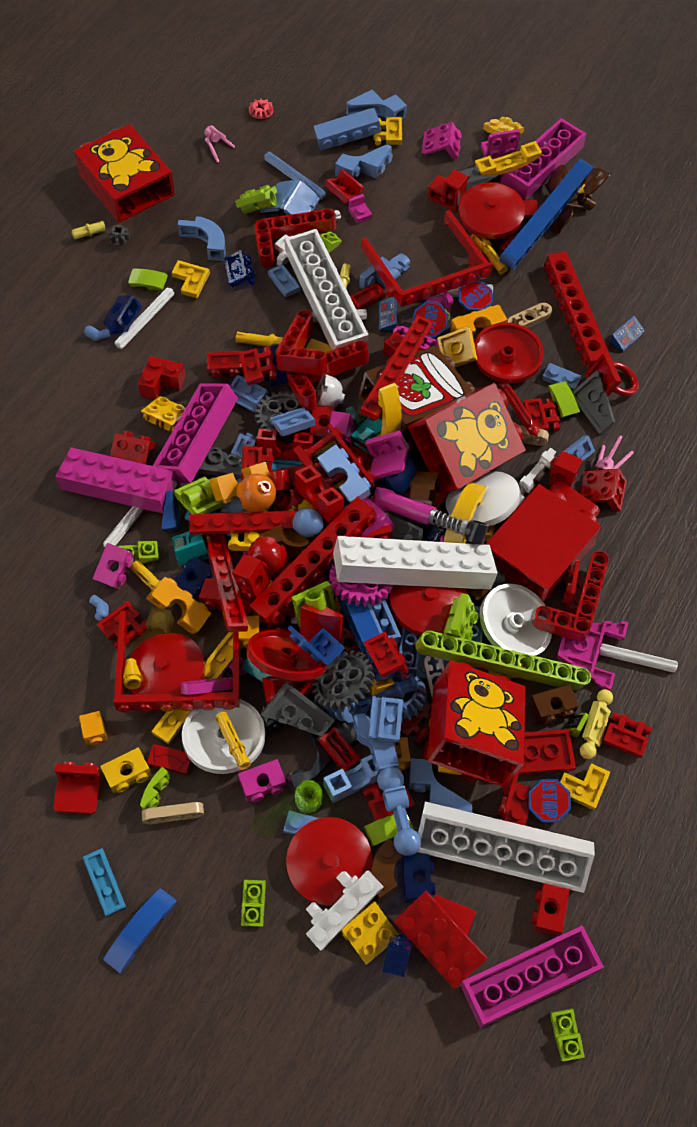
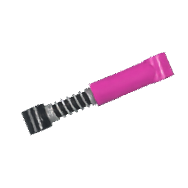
[372,487,489,544]

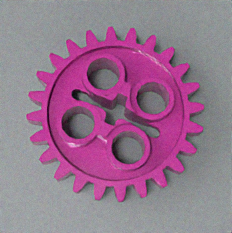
[329,564,393,607]

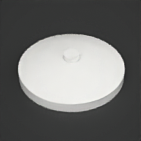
[446,471,521,526]
[480,584,552,656]
[182,699,265,774]

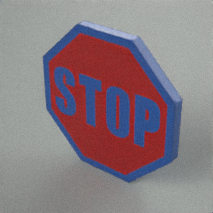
[459,281,493,311]
[412,301,449,338]
[528,779,571,822]

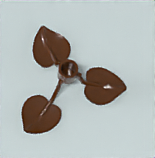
[548,164,611,235]

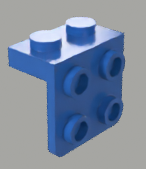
[288,626,345,666]

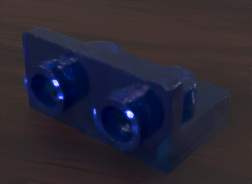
[224,250,255,288]

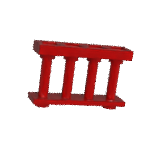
[293,424,375,501]

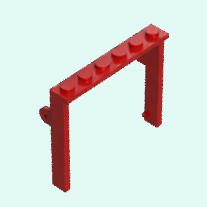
[361,210,493,307]
[113,611,240,713]

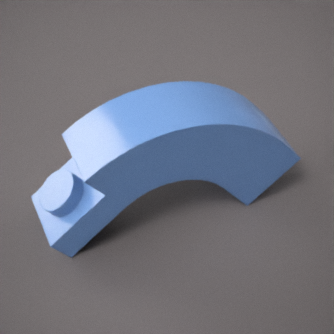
[178,216,226,261]

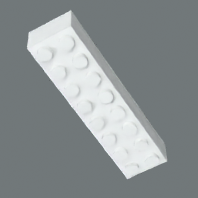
[285,229,369,350]
[333,536,498,590]
[417,802,595,893]

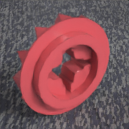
[248,99,274,119]

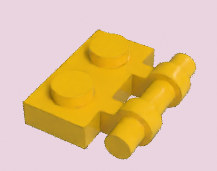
[373,117,402,145]
[483,117,524,134]

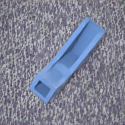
[346,90,407,119]
[335,145,393,179]
[409,758,472,813]

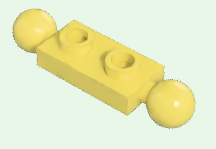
[580,689,613,759]

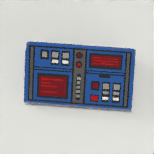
[379,297,397,331]
[610,316,645,352]

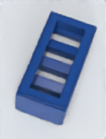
[161,490,181,533]

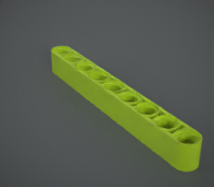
[415,631,591,691]

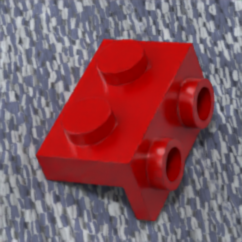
[324,169,364,204]

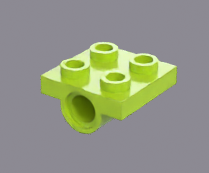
[235,185,277,214]
[174,477,227,514]
[292,581,336,627]
[443,593,478,640]

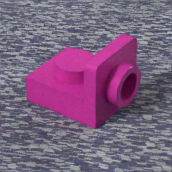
[349,194,372,224]
[426,291,453,313]

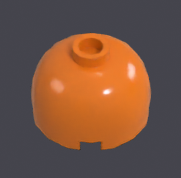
[237,473,276,512]

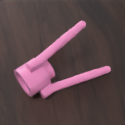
[204,125,235,163]
[595,436,634,470]

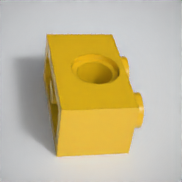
[100,747,151,794]

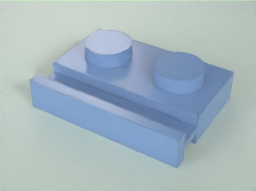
[230,374,269,414]
[271,407,316,436]
[368,696,403,742]

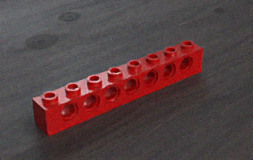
[544,251,609,371]
[249,496,377,628]

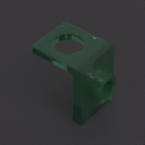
[346,405,368,429]

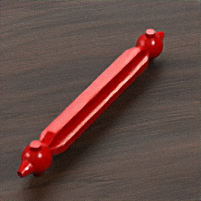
[498,382,540,437]

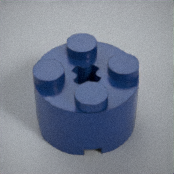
[381,453,418,495]

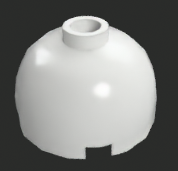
[316,374,345,408]

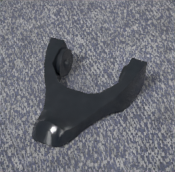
[262,706,360,791]

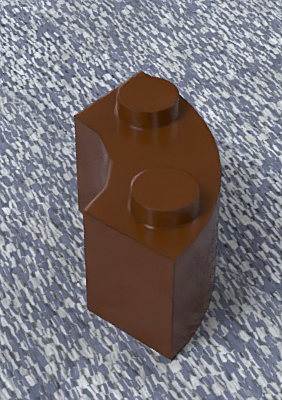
[409,471,440,524]
[263,525,313,561]
[371,838,402,904]

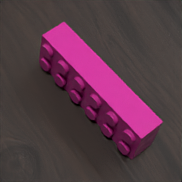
[500,118,587,200]
[153,383,238,484]
[55,448,177,513]
[460,925,604,1028]

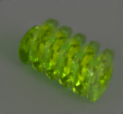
[295,780,322,814]

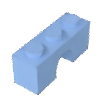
[317,445,371,504]
[323,755,378,803]

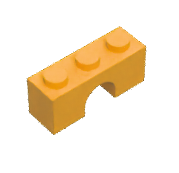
[450,305,508,340]
[209,462,270,503]
[146,577,211,635]

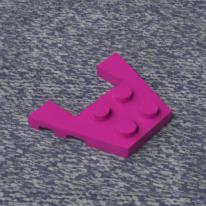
[556,621,628,691]

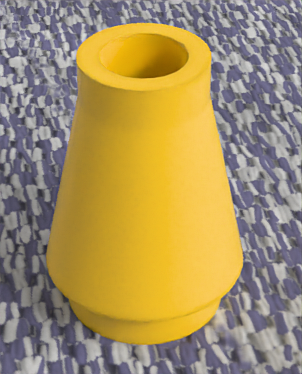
[122,658,143,689]

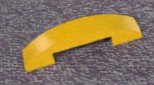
[475,141,542,175]
[377,383,402,437]
[443,483,487,543]

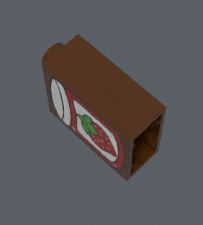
[358,345,475,443]

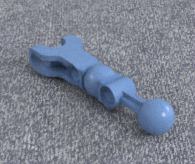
[353,714,421,856]

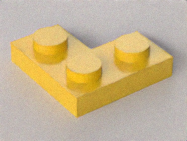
[172,260,210,298]
[560,763,610,810]

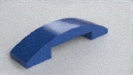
[103,888,178,974]

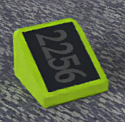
[564,713,589,738]

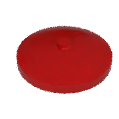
[458,182,525,239]
[474,322,544,383]
[389,585,467,636]
[246,630,327,681]
[129,633,206,695]
[286,817,372,906]

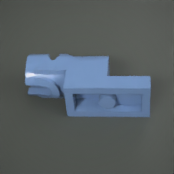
[359,253,410,289]

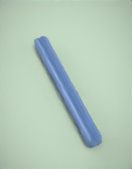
[264,152,326,200]

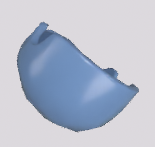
[293,508,324,538]

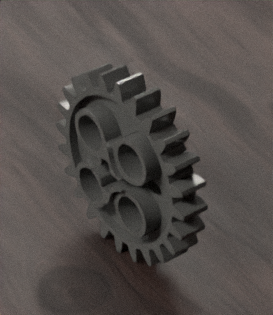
[255,391,312,442]
[312,651,376,712]

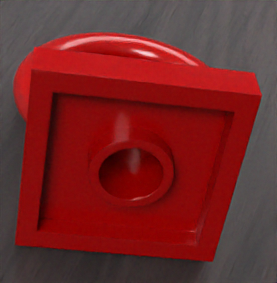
[585,353,639,397]

